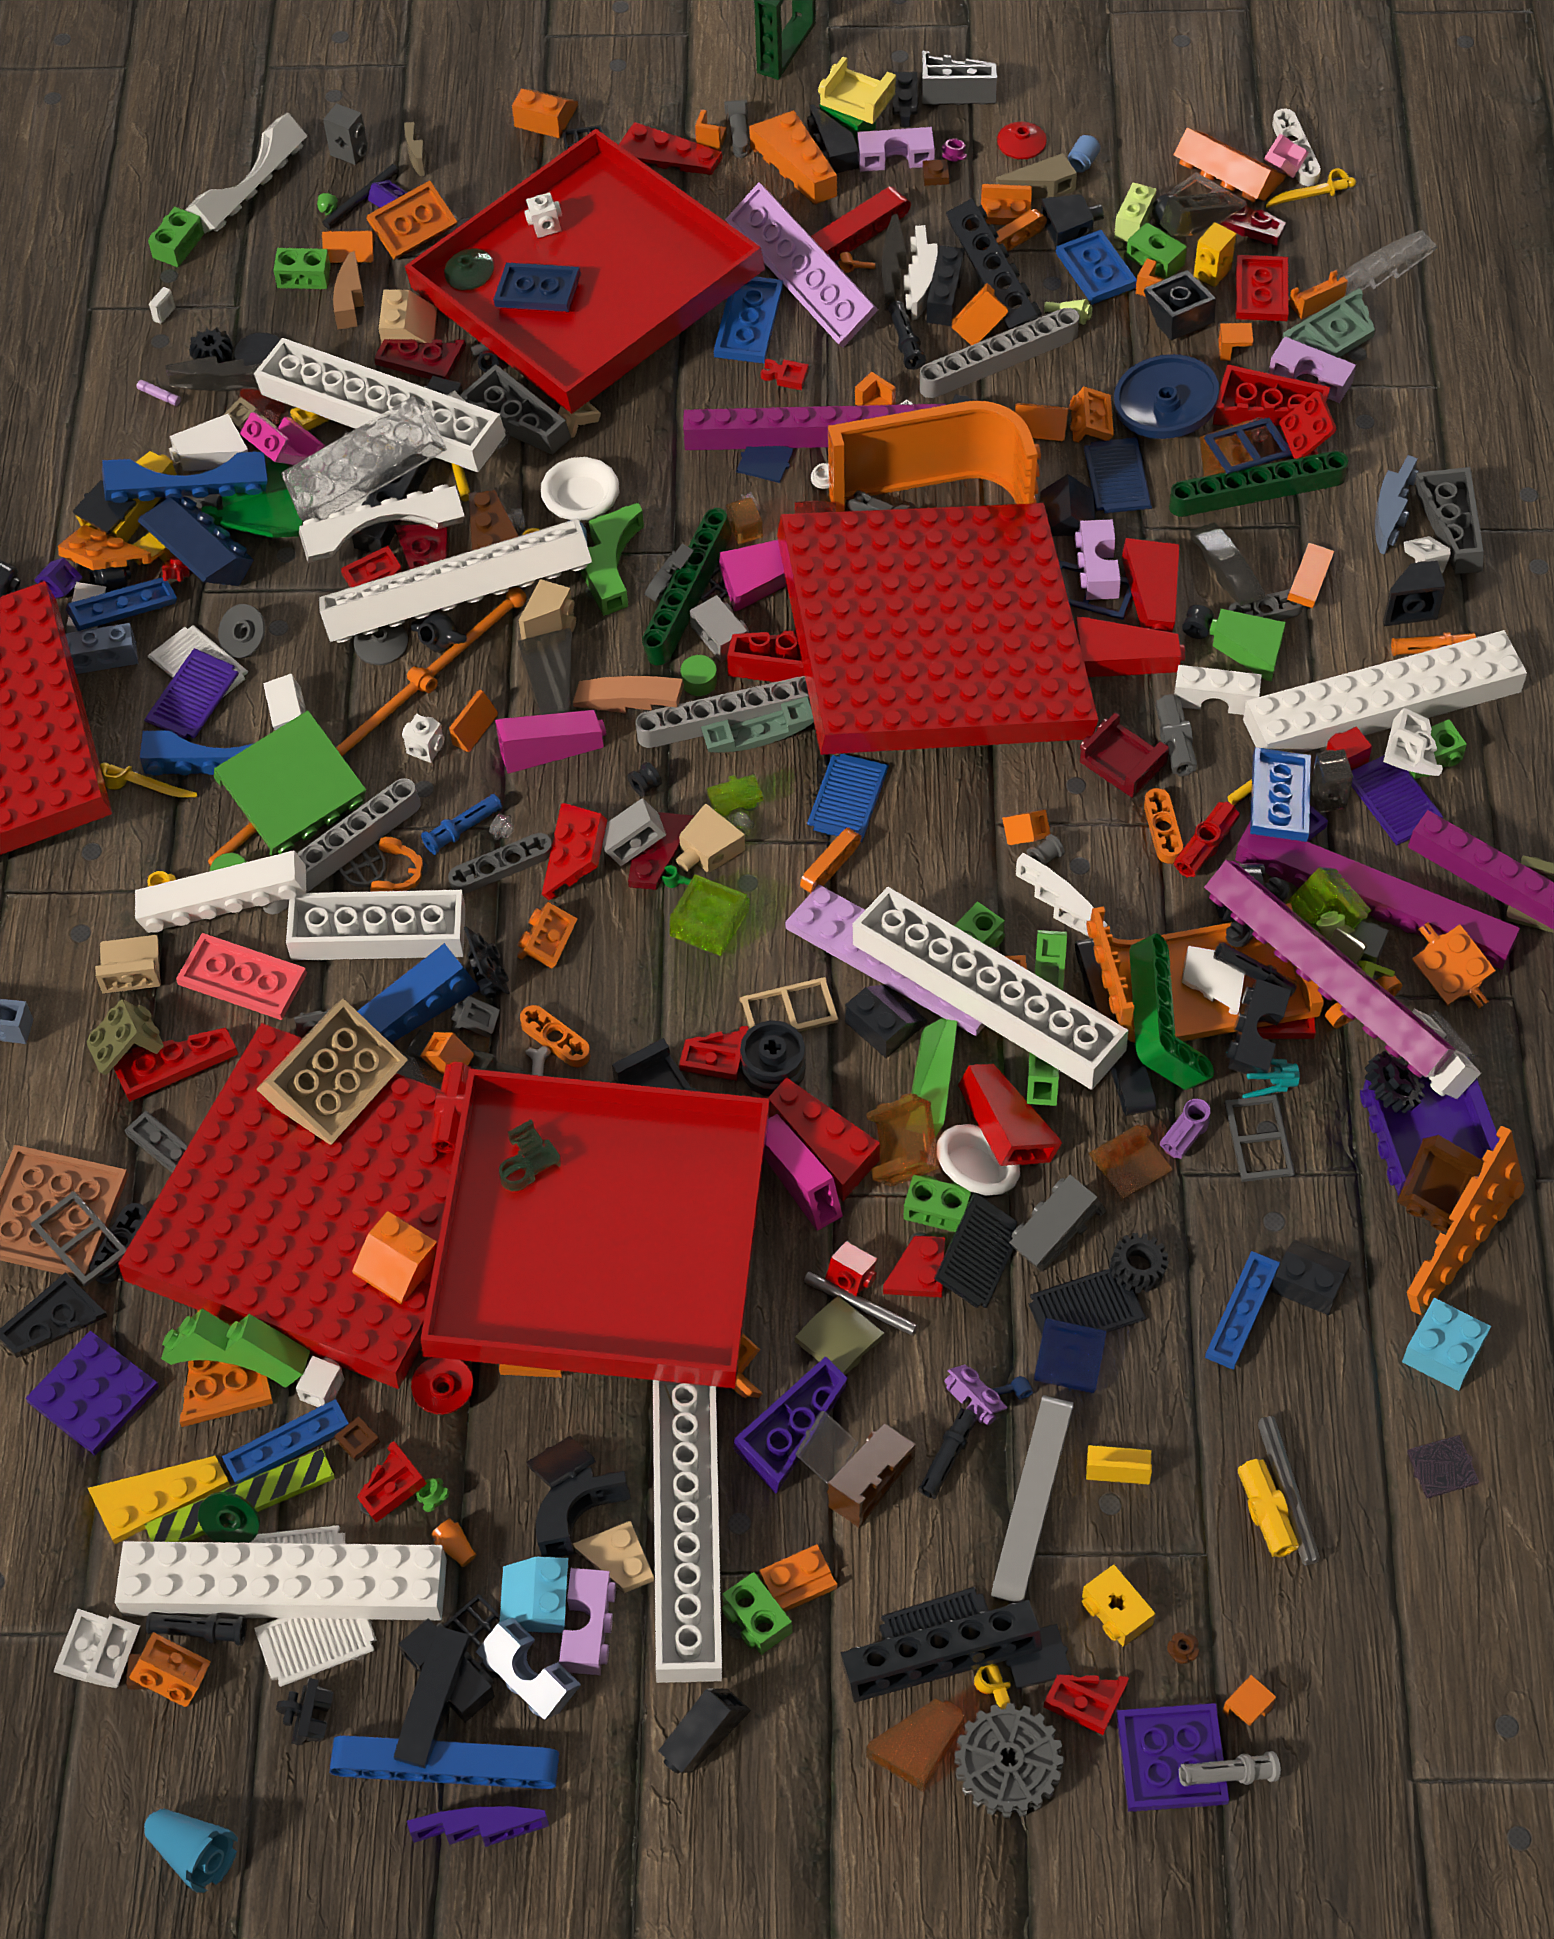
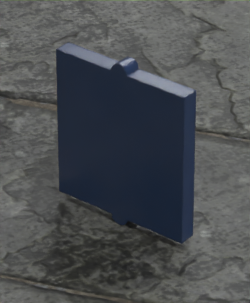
[736,446,794,483]

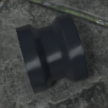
[1182,605,1214,639]
[627,762,662,797]

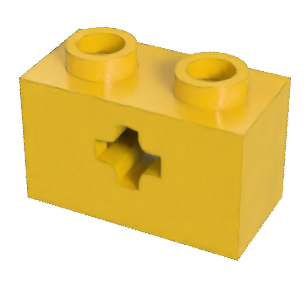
[1194,222,1236,287]
[1082,1564,1156,1647]

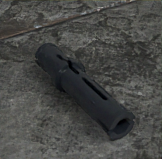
[1213,942,1297,997]
[918,1408,978,1499]

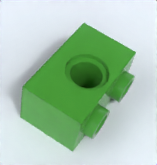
[1126,222,1187,279]

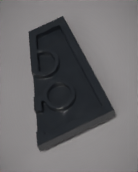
[0,1272,107,1358]

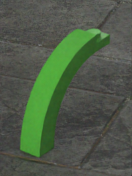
[1027,930,1067,1106]

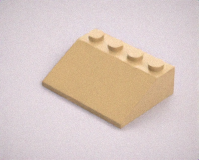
[257,999,408,1145]

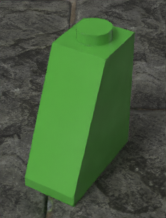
[1210,609,1286,682]

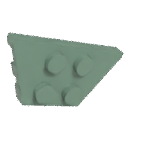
[1282,288,1375,358]

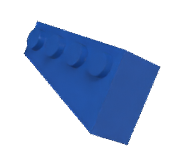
[357,943,480,1044]

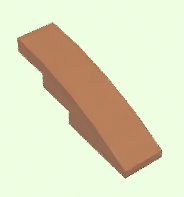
[573,676,684,713]

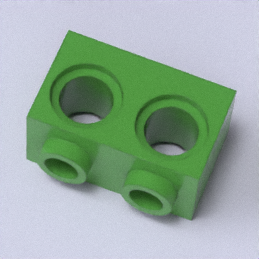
[148,207,204,267]
[274,248,331,289]
[1409,719,1467,779]
[954,901,1005,948]
[903,1174,972,1232]
[721,1572,792,1655]

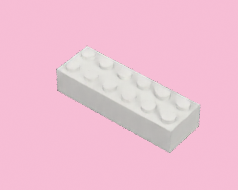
[286,890,466,960]

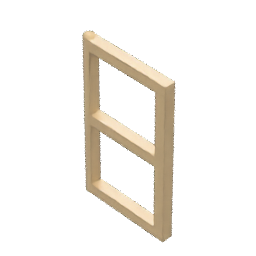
[740,977,838,1032]

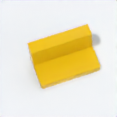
[1086,1445,1152,1485]

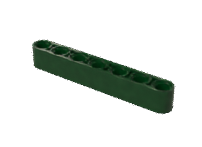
[1169,451,1349,517]
[642,508,732,665]

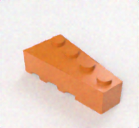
[749,110,837,205]

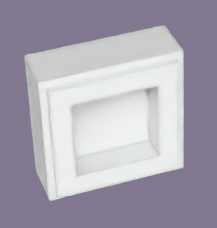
[149,287,175,324]

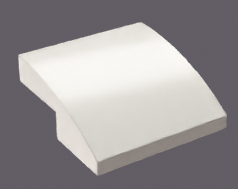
[54,1609,140,1688]

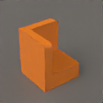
[695,109,727,151]
[1136,258,1165,297]
[1218,323,1253,361]
[855,372,896,406]
[1002,809,1050,845]
[420,1032,474,1077]
[1222,1675,1276,1725]

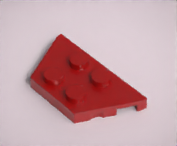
[542,803,608,900]

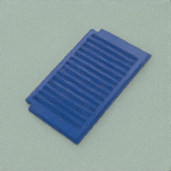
[807,753,889,842]

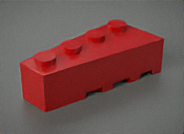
[1213,365,1330,426]
[727,631,805,682]
[768,1077,880,1201]

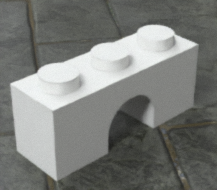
[1174,665,1261,715]
[1412,1009,1481,1099]

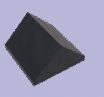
[1040,474,1095,536]

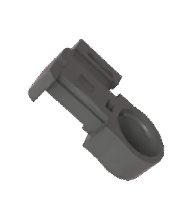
[644,544,693,602]

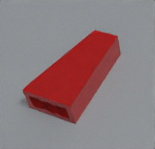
[1121,538,1179,633]
[1076,617,1185,677]
[958,1064,1062,1166]

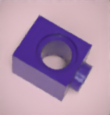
[34,558,82,598]

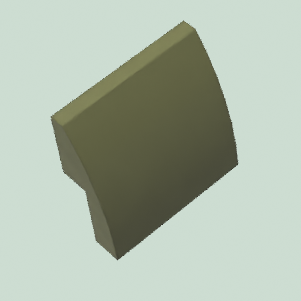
[794,1296,884,1375]

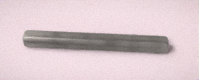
[1258,1416,1320,1565]

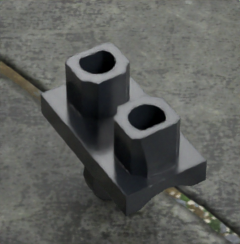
[276,1678,333,1746]

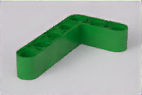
[1129,933,1214,1090]

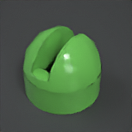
[317,193,338,215]

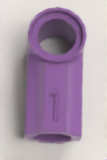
[1160,1099,1210,1159]

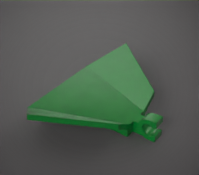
[202,455,304,538]

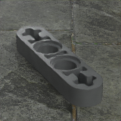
[448,833,552,894]

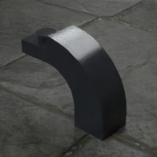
[536,1467,631,1558]

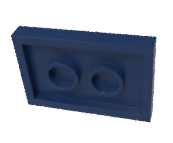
[493,263,581,312]

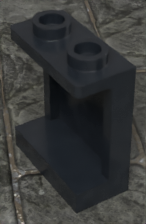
[612,1038,697,1091]

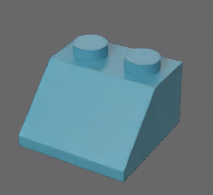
[500,1557,568,1633]

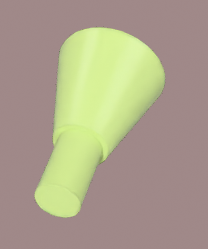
[1044,299,1092,325]
[1316,911,1345,941]

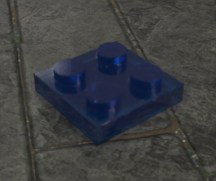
[1033,1318,1107,1393]

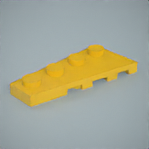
[88,1456,230,1544]

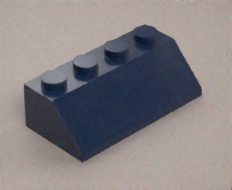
[138,497,254,586]

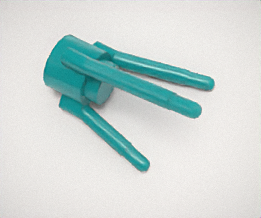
[1226,1052,1300,1098]

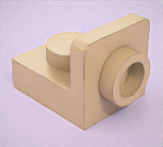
[558,402,601,438]

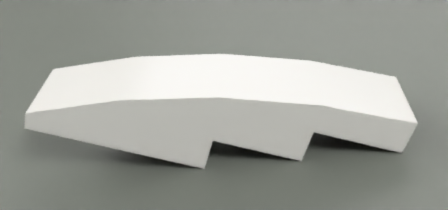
[1016,853,1107,937]

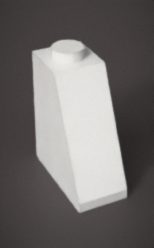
[169,414,248,471]

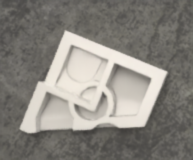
[1383,708,1443,776]
[1182,946,1244,1015]

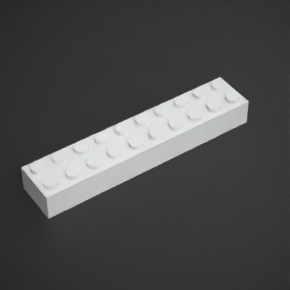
[254,338,506,472]
[319,519,592,643]
[1243,630,1527,754]
[853,887,1128,1090]
[653,1380,722,1683]
[115,1541,447,1620]

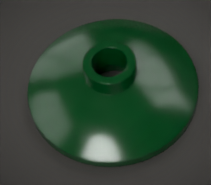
[198,1492,260,1543]

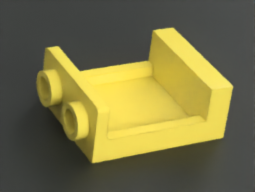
[818,57,896,124]

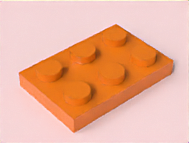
[366,180,457,260]

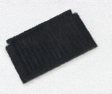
[934,1192,1017,1308]
[1028,1268,1146,1352]
[879,1587,989,1640]

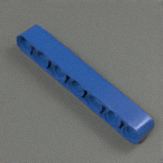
[329,1736,559,1789]

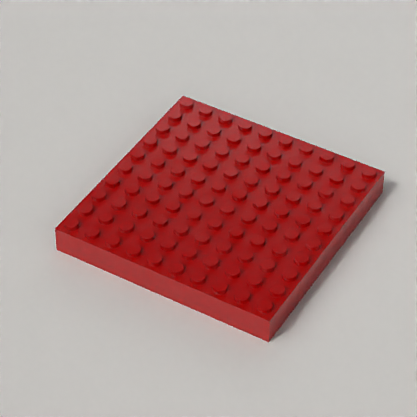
[405,129,765,414]
[777,503,1098,755]
[0,581,112,855]
[118,1023,454,1389]
[420,1069,769,1389]

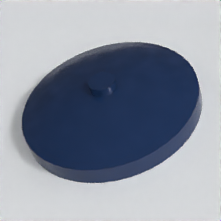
[1114,354,1220,439]

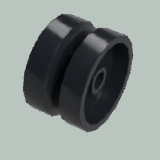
[740,1020,806,1096]

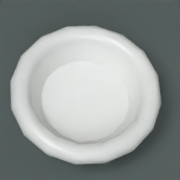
[541,457,619,521]
[936,1124,1020,1195]

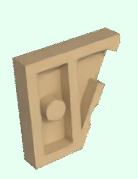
[573,1521,654,1593]

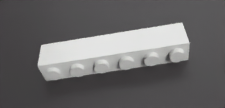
[135,851,306,933]

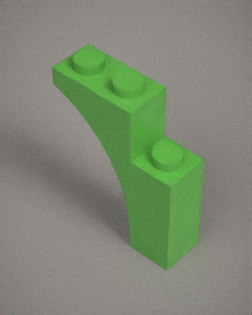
[579,503,644,616]
[161,1309,310,1388]

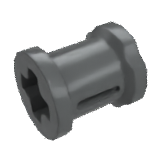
[1027,834,1065,866]

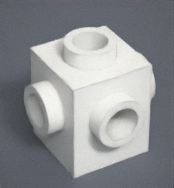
[524,192,562,238]
[402,714,444,763]

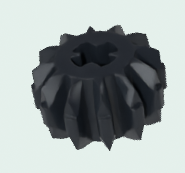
[189,327,234,371]

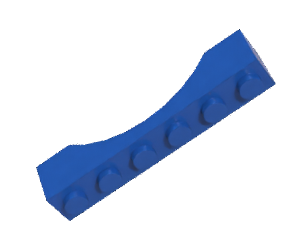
[102,451,268,503]
[140,731,254,775]

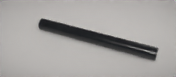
[322,164,399,229]

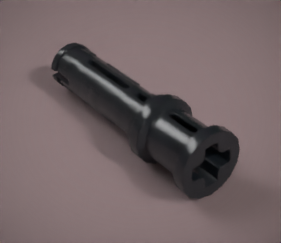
[888,301,926,370]
[146,1613,247,1646]

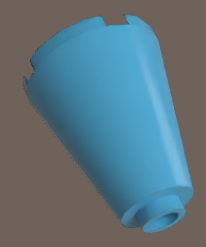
[145,1808,238,1893]

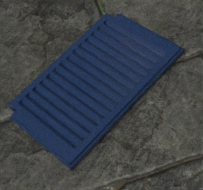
[1084,438,1152,513]

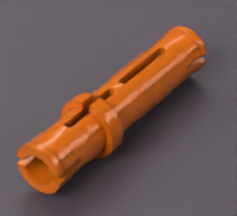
[1391,632,1476,656]

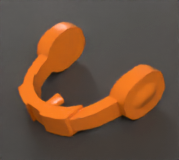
[370,837,423,892]

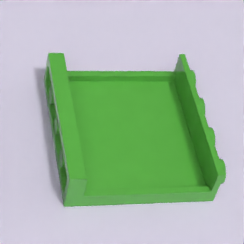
[214,710,366,856]

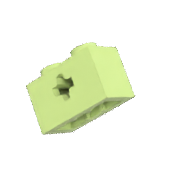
[1114,182,1157,242]

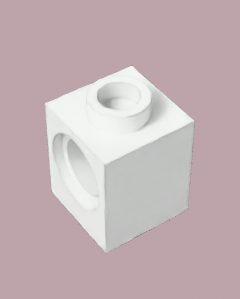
[296,1356,344,1407]

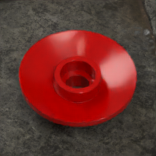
[997,121,1046,159]
[411,1357,474,1415]

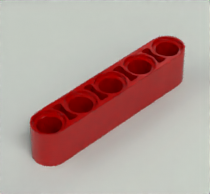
[811,187,911,262]

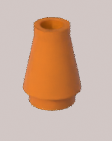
[431,1518,477,1567]

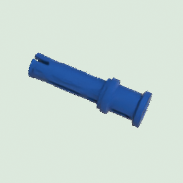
[421,794,502,855]

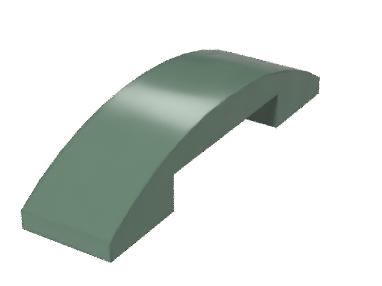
[701,696,814,752]

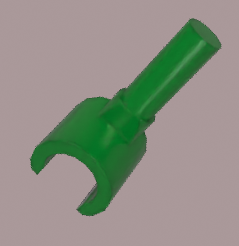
[662,865,703,888]

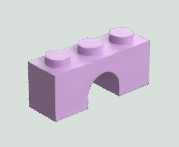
[858,127,934,172]
[1269,337,1356,403]
[1075,519,1120,600]
[559,1568,616,1675]

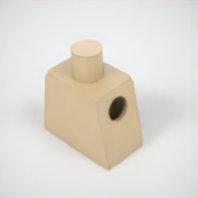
[676,804,745,872]

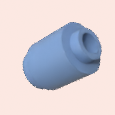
[1068,135,1101,173]

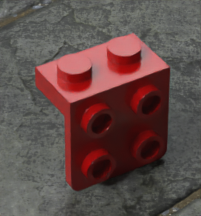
[1279,391,1336,459]

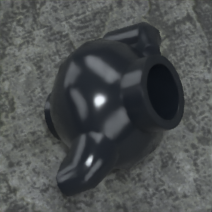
[411,612,467,653]

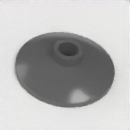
[218,604,265,658]
[354,624,408,665]

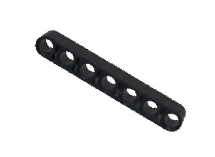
[1075,938,1156,1116]

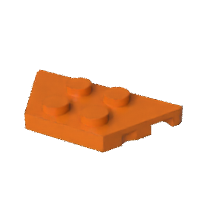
[58,525,152,570]

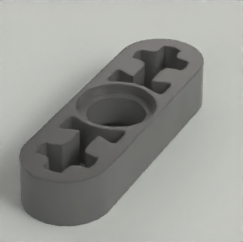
[1229,589,1304,621]

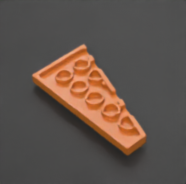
[1406,1126,1525,1316]
[180,1310,273,1427]

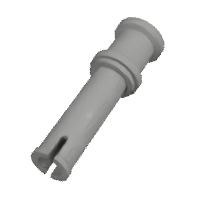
[1178,1751,1281,1786]

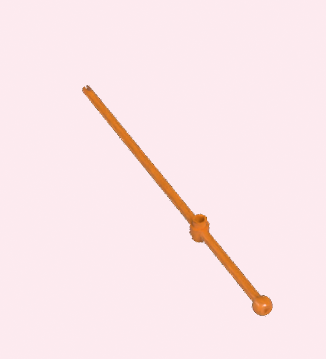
[208,587,527,866]

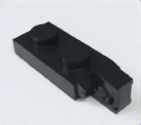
[893,72,918,127]

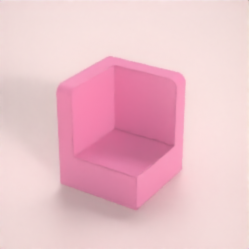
[1264,134,1309,178]

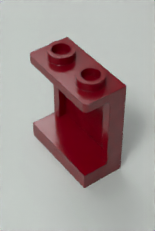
[1080,712,1169,798]

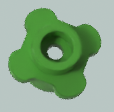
[416,1478,449,1512]

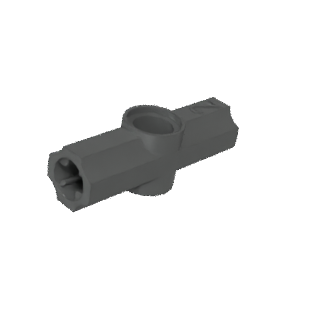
[1156,694,1197,777]

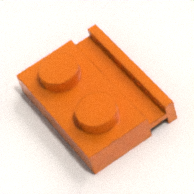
[759,1544,837,1612]

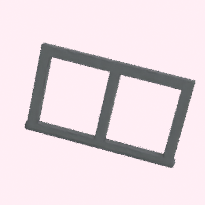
[1224,1094,1295,1182]
[31,1191,127,1286]

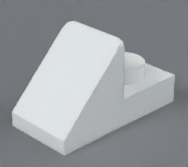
[1404,536,1450,573]

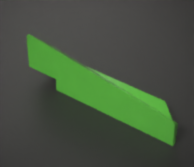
[907,1018,958,1138]

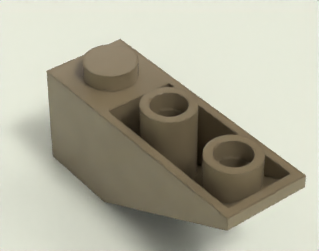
[996,153,1077,199]

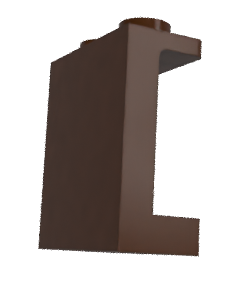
[1397,1135,1484,1232]

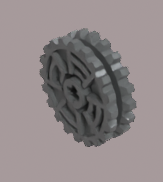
[954,1703,1064,1818]

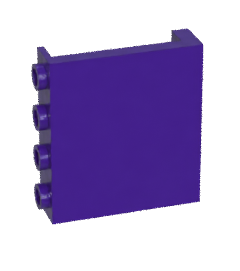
[1360,1057,1499,1196]

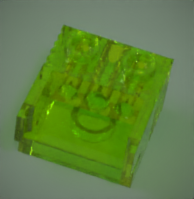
[1285,867,1371,937]
[670,874,750,957]

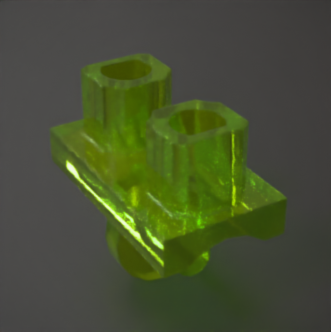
[707,774,764,817]

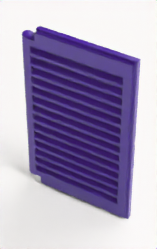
[144,648,239,739]
[1344,755,1443,846]

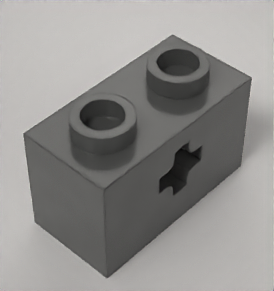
[323,103,368,165]

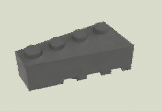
[460,364,571,455]
[1416,467,1484,574]

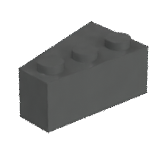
[922,50,997,105]
[1009,1174,1106,1272]

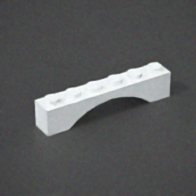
[185,113,307,234]
[299,485,465,563]

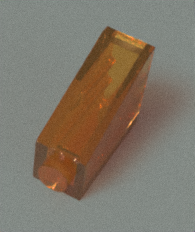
[866,1699,964,1792]

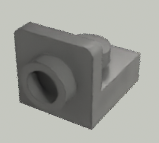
[450,996,500,1038]

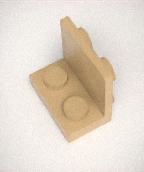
[95,935,160,993]

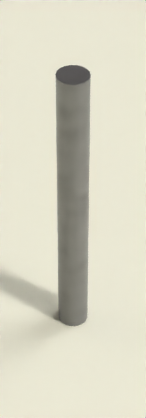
[804,1272,918,1336]

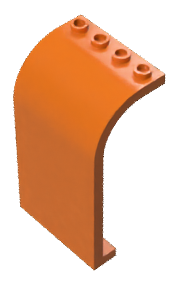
[828,401,1041,512]
[1087,903,1324,1043]

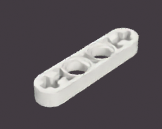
[1272,109,1321,186]

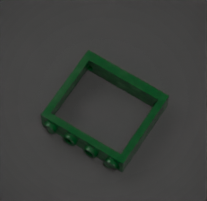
[754,0,816,80]

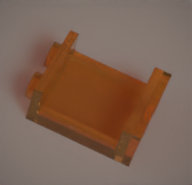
[866,1094,939,1187]

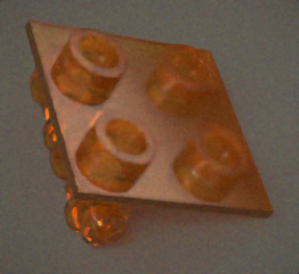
[1200,420,1253,476]
[1088,1124,1172,1199]

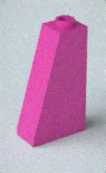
[719,540,787,611]
[495,710,607,774]
[764,1114,843,1231]

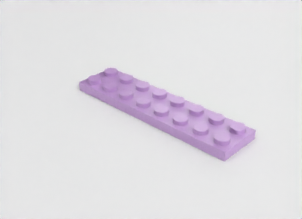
[725,182,878,348]
[785,884,985,1036]

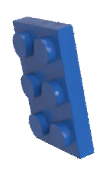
[1056,230,1137,304]

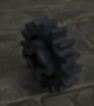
[1365,1051,1425,1114]

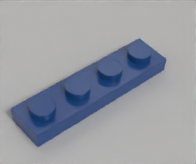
[66,577,177,631]
[1205,1251,1280,1370]
[222,1399,349,1485]

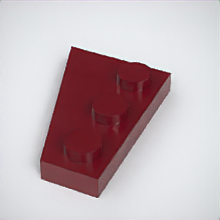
[1205,188,1286,245]

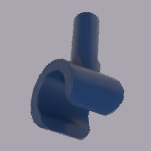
[993,1376,1033,1399]

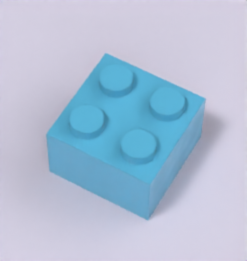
[1402,1298,1491,1391]

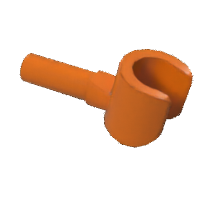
[838,252,875,273]

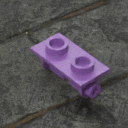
[944,1365,1008,1426]

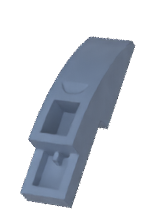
[1375,455,1419,555]

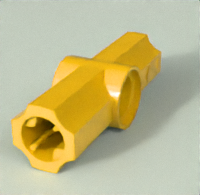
[1237,1459,1299,1558]

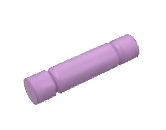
[137,380,181,406]

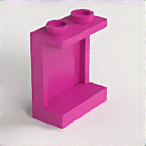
[240,412,325,468]

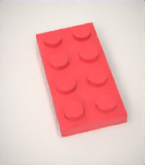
[176,933,307,1020]

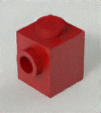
[1325,726,1372,776]
[825,1241,877,1296]

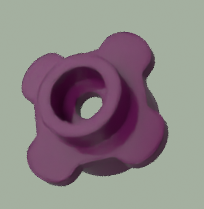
[941,139,967,161]

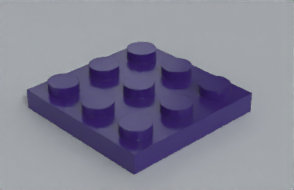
[25,1331,159,1456]
[1116,1703,1229,1812]

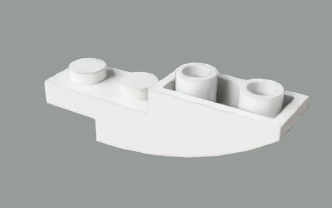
[904,225,937,320]

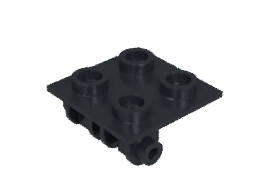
[464,926,510,999]

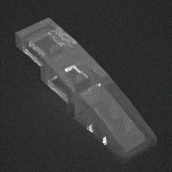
[1336,230,1438,295]

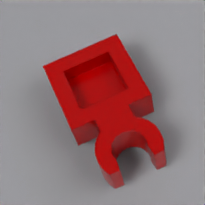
[761,359,809,391]
[162,556,193,581]

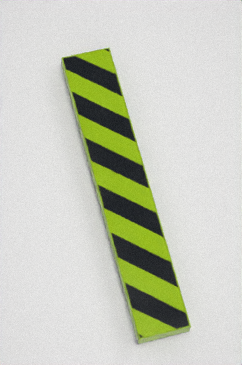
[144,1448,335,1542]

